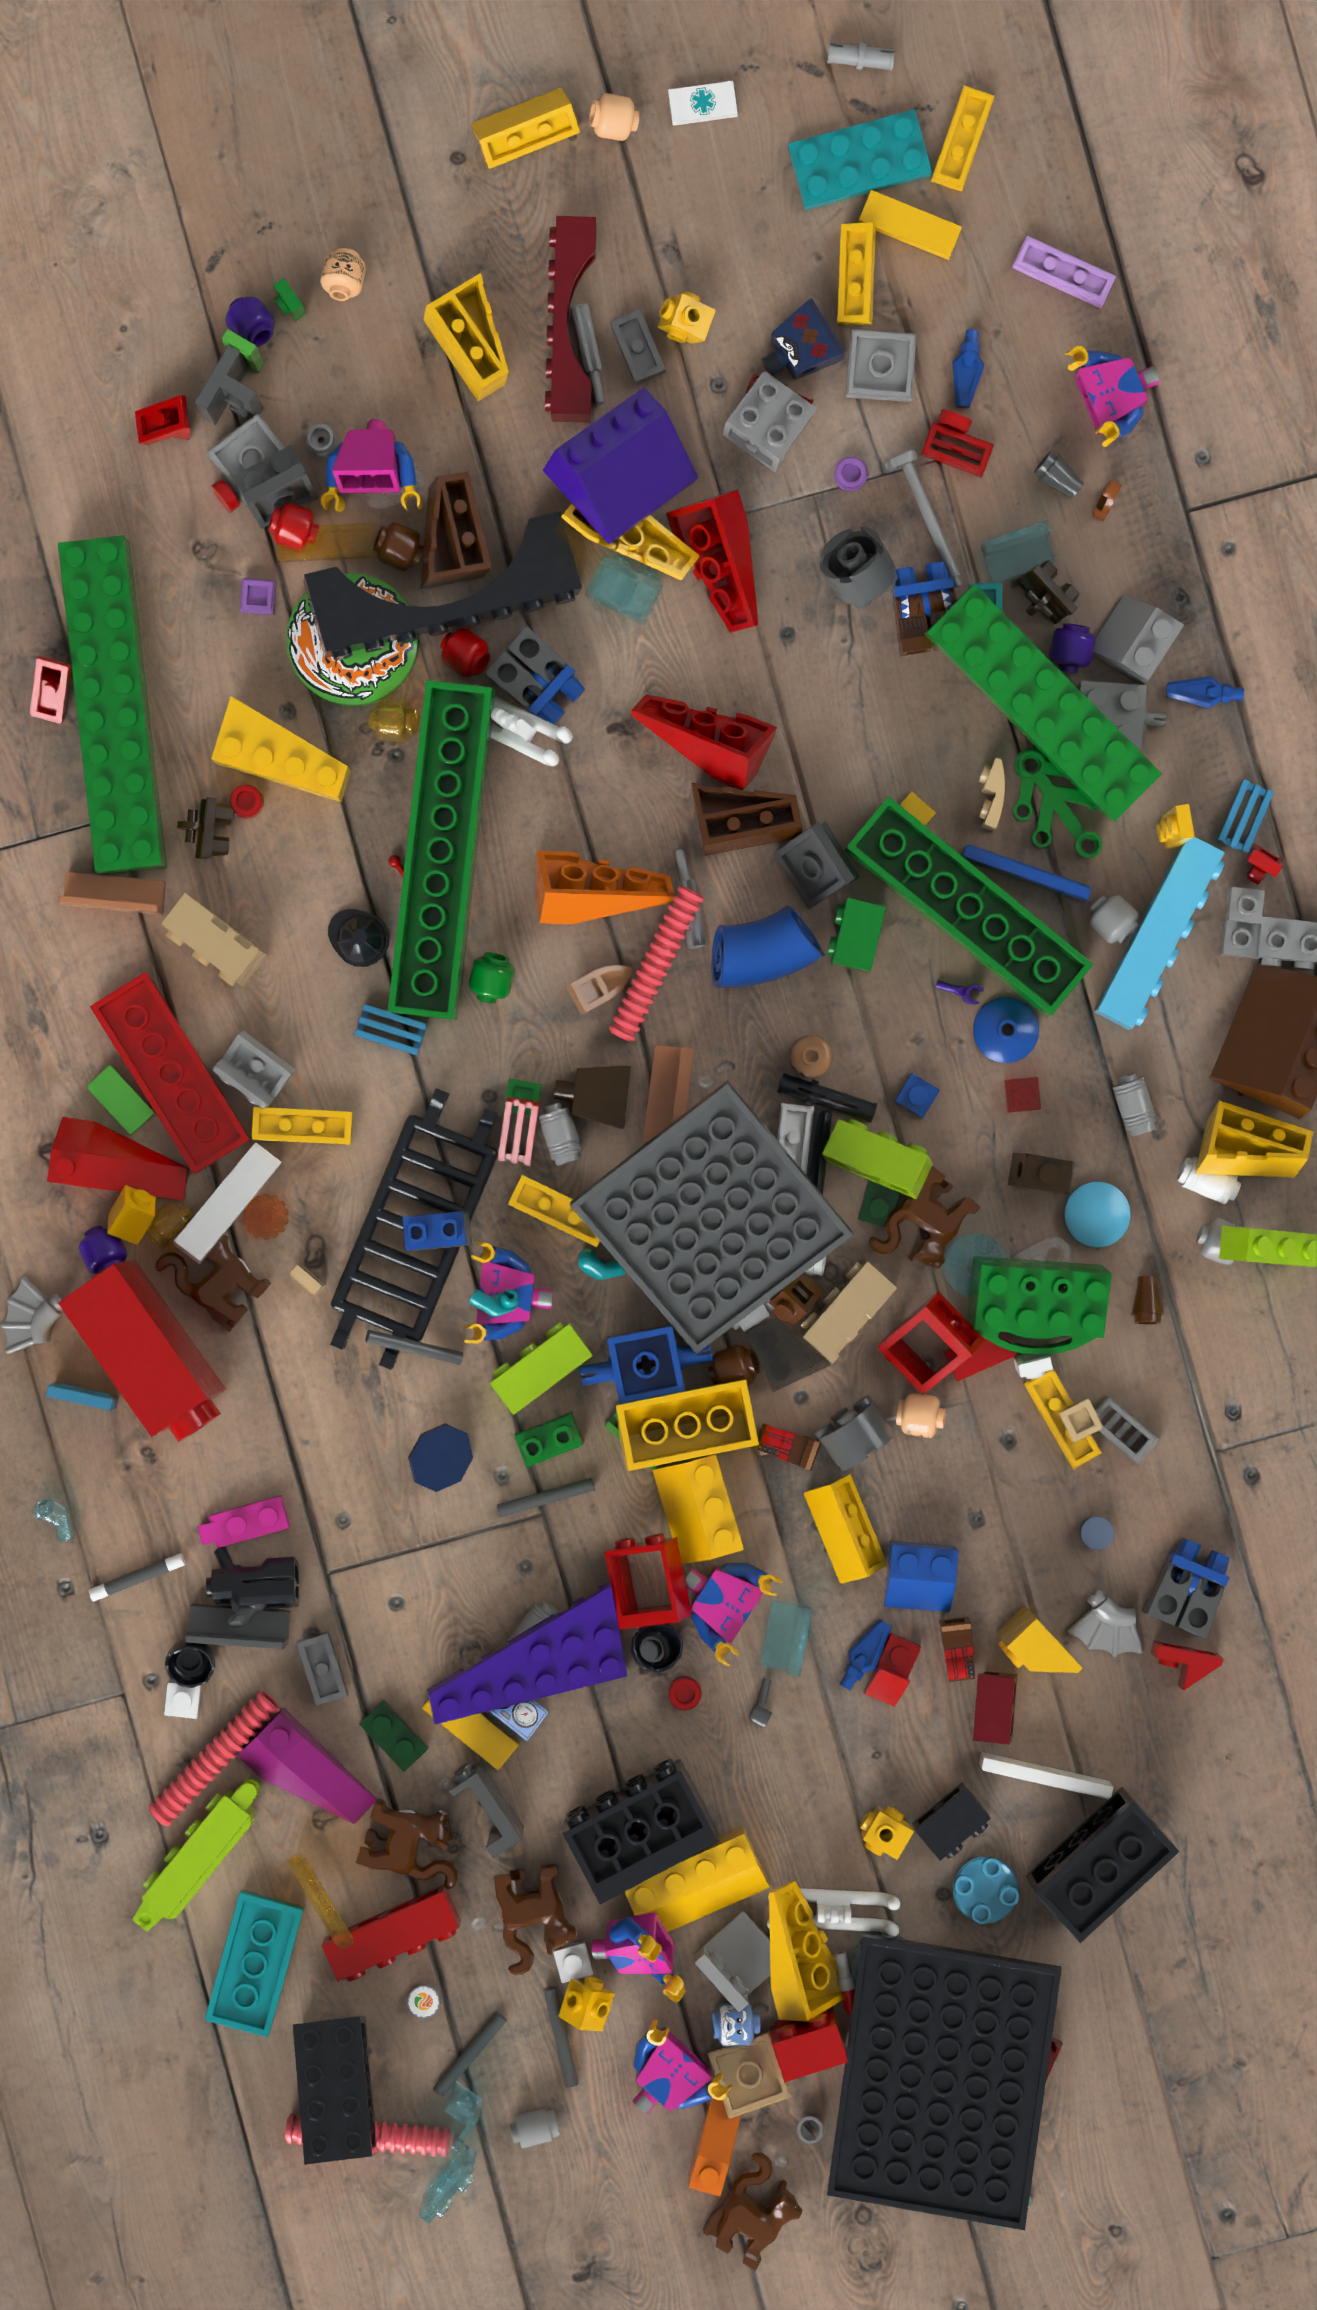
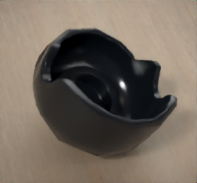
[630,1623,683,1673]
[165,1639,215,1688]

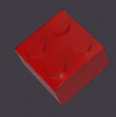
[770,2006,848,2083]

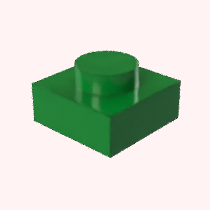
[273,278,306,321]
[503,1078,542,1116]

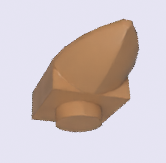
[566,965,632,1015]

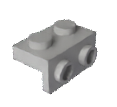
[212,1030,296,1108]

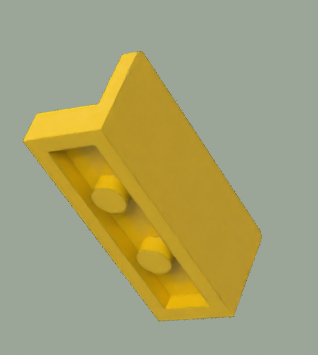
[471,88,580,169]
[804,1474,888,1584]

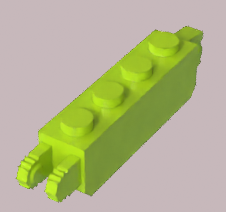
[132,1777,261,1932]

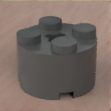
[820,527,898,608]
[815,1395,895,1471]

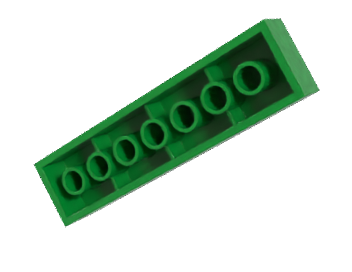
[924,584,1162,822]
[844,796,1094,1018]

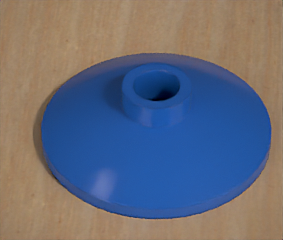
[973,997,1039,1063]

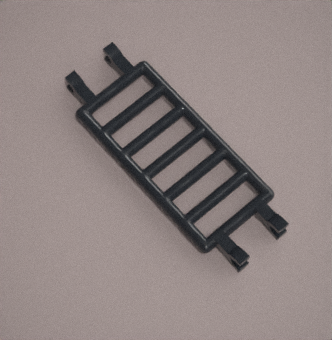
[330,1088,498,1370]

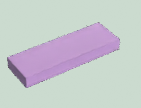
[1012,235,1116,309]

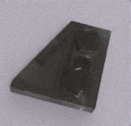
[745,1318,831,1392]

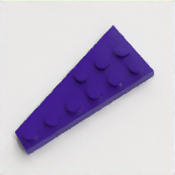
[427,1581,627,1724]

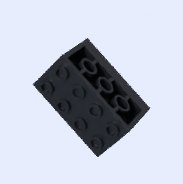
[562,1759,718,1905]
[1026,1787,1180,1943]
[293,2016,378,2165]

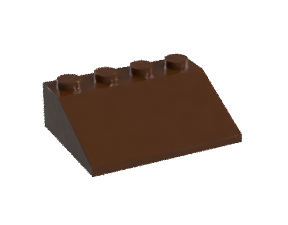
[1209,962,1317,1119]

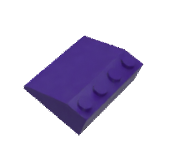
[543,387,698,545]

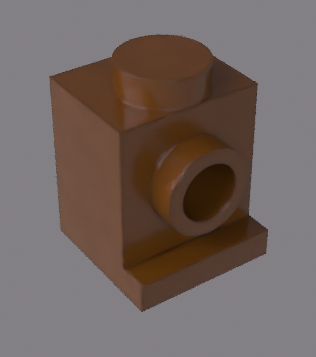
[769,1272,824,1325]

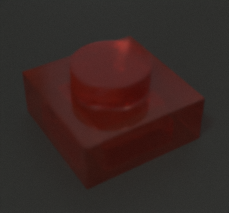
[1004,1077,1041,1113]

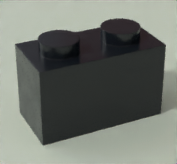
[912,1782,991,1861]

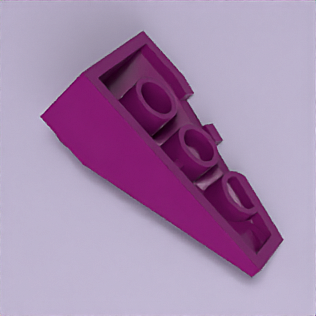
[237,1708,377,1824]

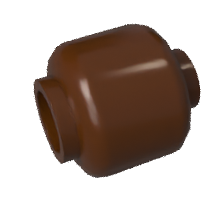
[373,522,424,571]
[708,1345,760,1386]

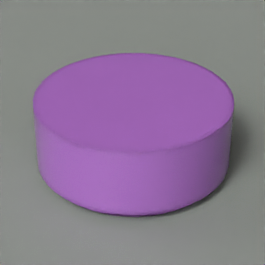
[834,457,868,492]

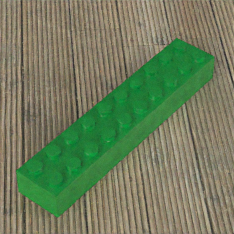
[58,535,167,875]
[387,680,496,1020]

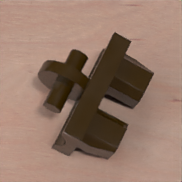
[1016,560,1079,624]
[177,797,233,859]

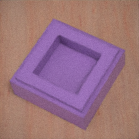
[240,578,276,615]

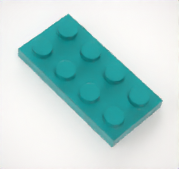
[788,109,932,211]
[205,1890,305,2038]

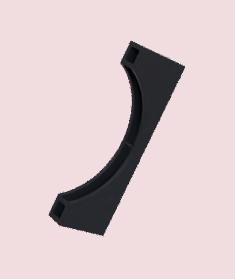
[303,511,582,660]

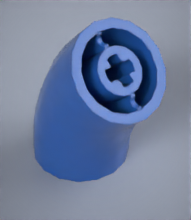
[711,905,824,988]

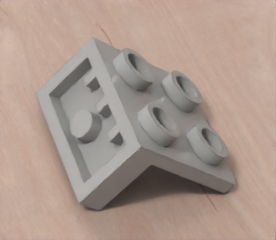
[722,372,817,473]
[694,1911,770,2012]

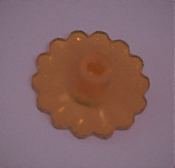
[243,1194,289,1240]

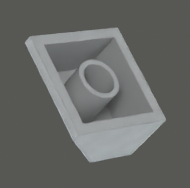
[1093,595,1184,685]

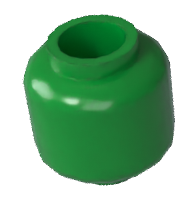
[469,952,515,1003]

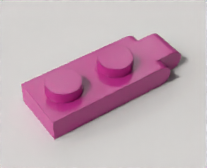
[197,1495,290,1548]

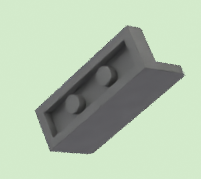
[185,1604,290,1649]

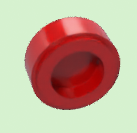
[937,409,972,433]
[210,479,240,513]
[229,784,264,819]
[669,1676,702,1711]

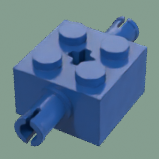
[579,1325,713,1404]

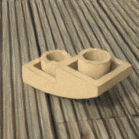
[978,758,1005,832]

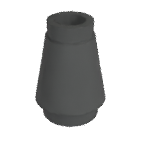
[1034,451,1084,499]

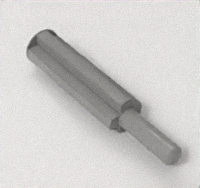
[570,304,605,405]
[675,848,706,949]

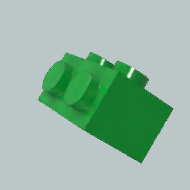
[827,898,886,973]

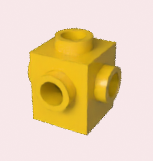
[658,291,716,344]
[860,1805,914,1860]
[558,1976,615,2031]

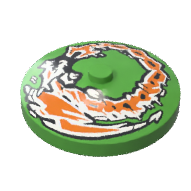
[287,573,419,706]

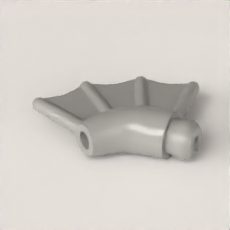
[1,1276,63,1354]
[1067,1589,1144,1657]

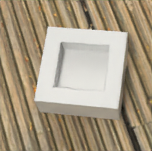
[1013,1354,1053,1379]
[164,1680,202,1719]
[553,1940,594,1983]

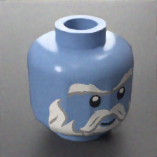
[712,2002,760,2047]

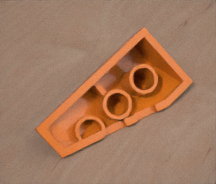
[535,850,675,924]

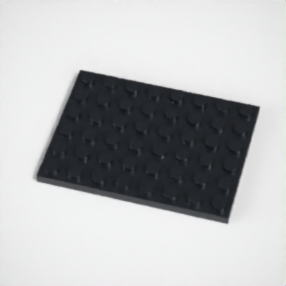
[827,1933,1061,2231]

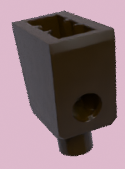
[554,1066,631,1129]
[1007,1153,1075,1195]

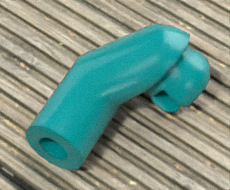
[578,1248,625,1280]
[468,1289,519,1317]

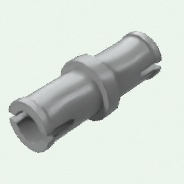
[827,41,895,71]

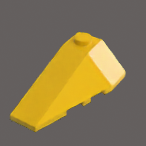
[561,504,699,580]
[769,1881,843,2021]

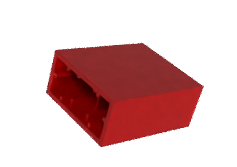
[58,1260,226,1442]

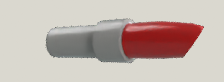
[834,1951,855,2015]

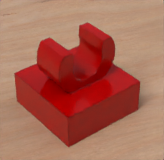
[1247,843,1283,885]

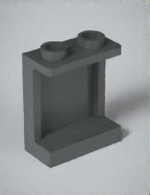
[449,1761,524,1859]

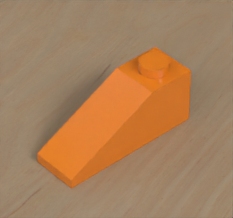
[688,2098,741,2197]

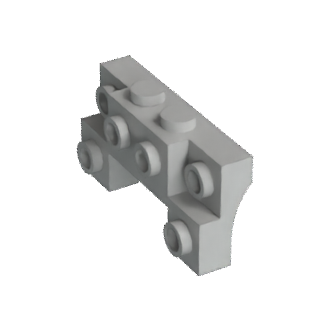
[1220,887,1317,970]

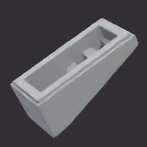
[1095,1396,1160,1465]

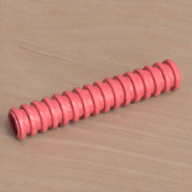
[608,885,705,1042]
[148,1691,280,1826]
[285,2113,451,2158]

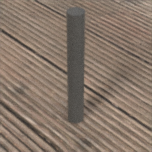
[365,1330,463,1365]
[497,1478,595,1517]
[543,1987,579,2088]
[433,2012,507,2097]

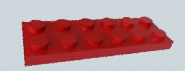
[90,972,251,1174]

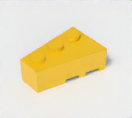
[1195,1100,1314,1178]

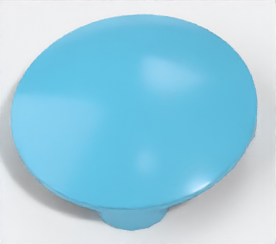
[1064,1182,1130,1247]
[953,1856,1019,1924]

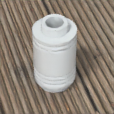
[1177,1156,1241,1205]

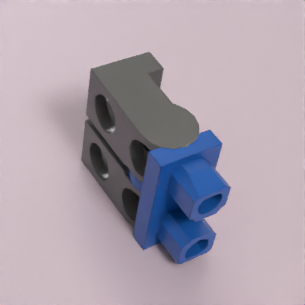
[485,626,585,725]
[402,1211,472,1252]
[1142,1538,1230,1639]

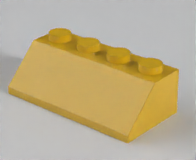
[615,1379,759,1471]
[625,1826,770,1932]

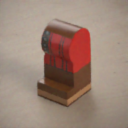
[754,1423,821,1471]
[939,1617,976,1682]

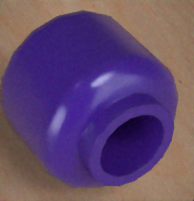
[225,297,275,347]
[1049,623,1095,673]
[78,1226,127,1274]

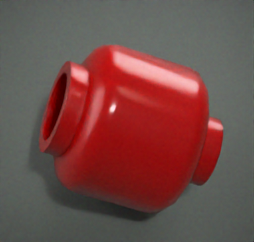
[268,502,319,551]
[440,628,490,678]

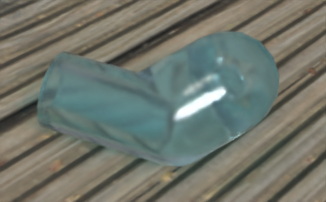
[33,1500,74,1542]

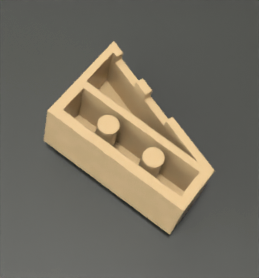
[161,893,268,987]
[800,1261,897,1364]

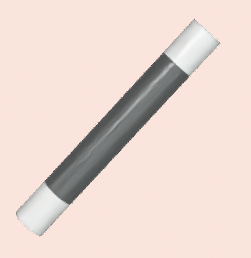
[89,1553,186,1602]

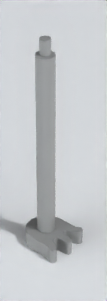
[884,450,961,587]

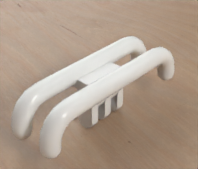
[474,684,573,767]
[767,1888,901,1937]

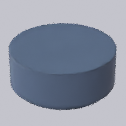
[1079,1516,1114,1550]

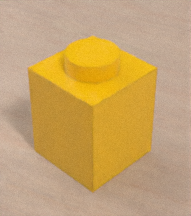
[107,1185,156,1245]

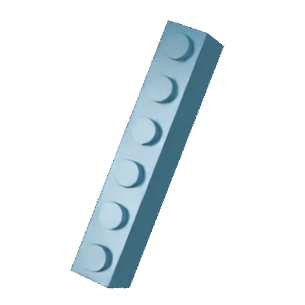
[1093,837,1225,1030]

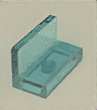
[981,520,1055,583]
[761,1600,812,1677]
[444,2081,483,2151]

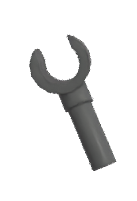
[750,1678,772,1727]

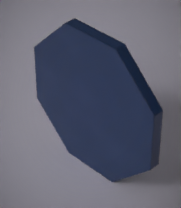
[408,1423,473,1492]

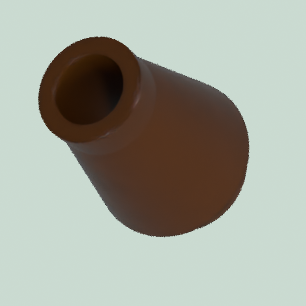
[1131,1276,1164,1324]

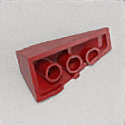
[666,489,759,633]
[631,694,777,791]
[47,1117,189,1200]

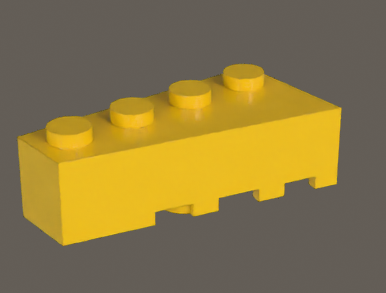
[211,696,351,802]

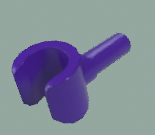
[936,980,984,1005]

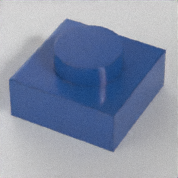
[894,1073,940,1118]

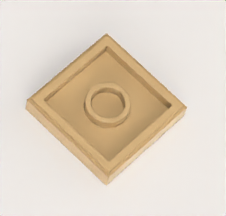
[708,2032,792,2119]

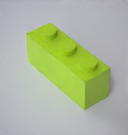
[822,1119,933,1199]
[1219,1226,1317,1267]
[490,1322,593,1415]

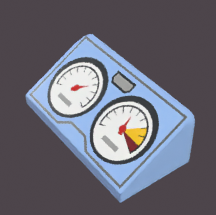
[489,1700,549,1741]

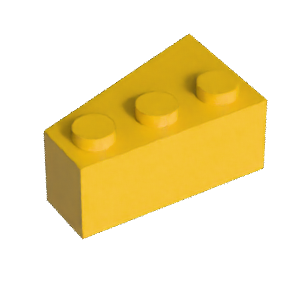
[423,273,509,401]

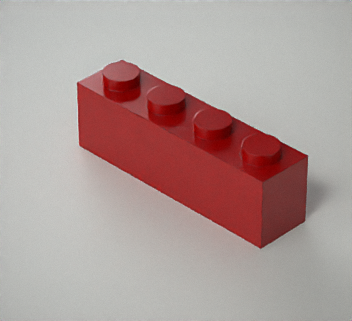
[321,1885,461,1982]

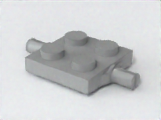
[1079,680,1167,752]

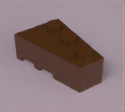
[420,471,492,589]
[692,783,802,856]

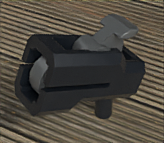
[206,1546,300,1628]

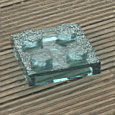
[419,2145,476,2224]

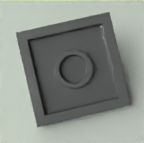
[195,345,264,425]
[233,445,319,529]
[774,821,860,909]

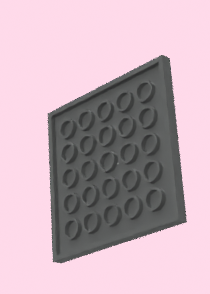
[570,1080,853,1354]

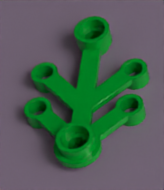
[1012,749,1102,859]

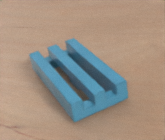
[1216,779,1274,853]
[354,1004,427,1056]
[46,1382,119,1411]

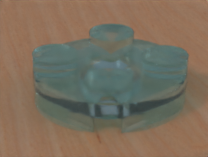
[943,1233,1009,1297]

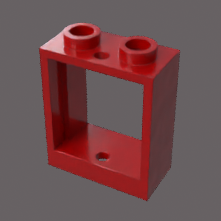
[877,1291,984,1395]
[604,1533,692,1630]

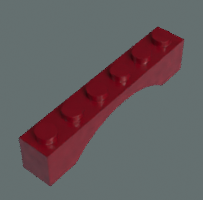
[545,216,597,423]

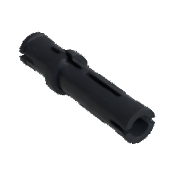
[777,1073,877,1123]

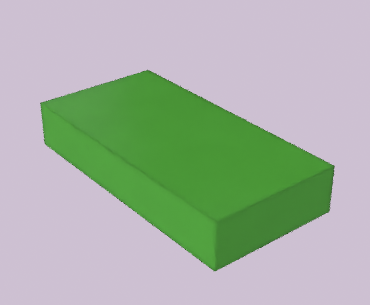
[222,329,264,373]
[86,1065,156,1135]

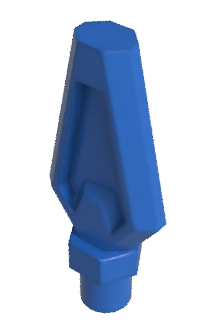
[952,329,984,408]
[1166,676,1244,708]
[839,1619,891,1690]

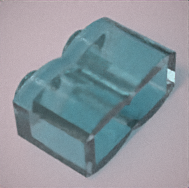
[586,555,663,625]

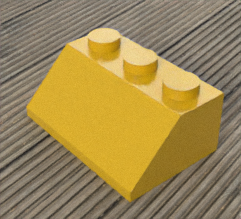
[652,1454,744,1564]
[996,1605,1083,1673]

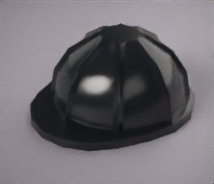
[328,909,389,967]

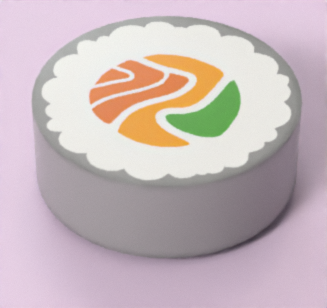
[407,1983,441,2019]

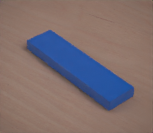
[961,844,1091,902]

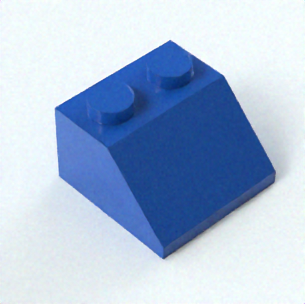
[884,1540,959,1612]

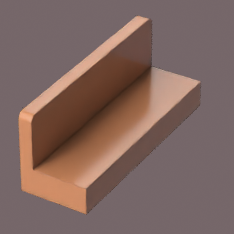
[58,871,166,915]
[643,1045,695,1143]

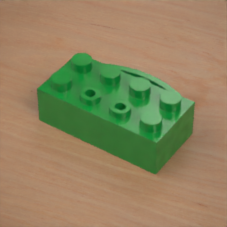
[966,1256,1112,1355]

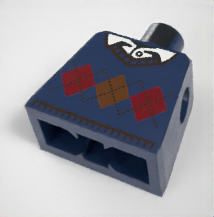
[761,298,845,380]

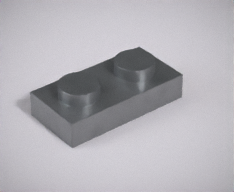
[610,309,666,386]
[296,1631,349,1706]

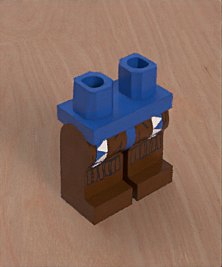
[892,561,957,657]

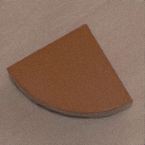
[1092,480,1122,521]

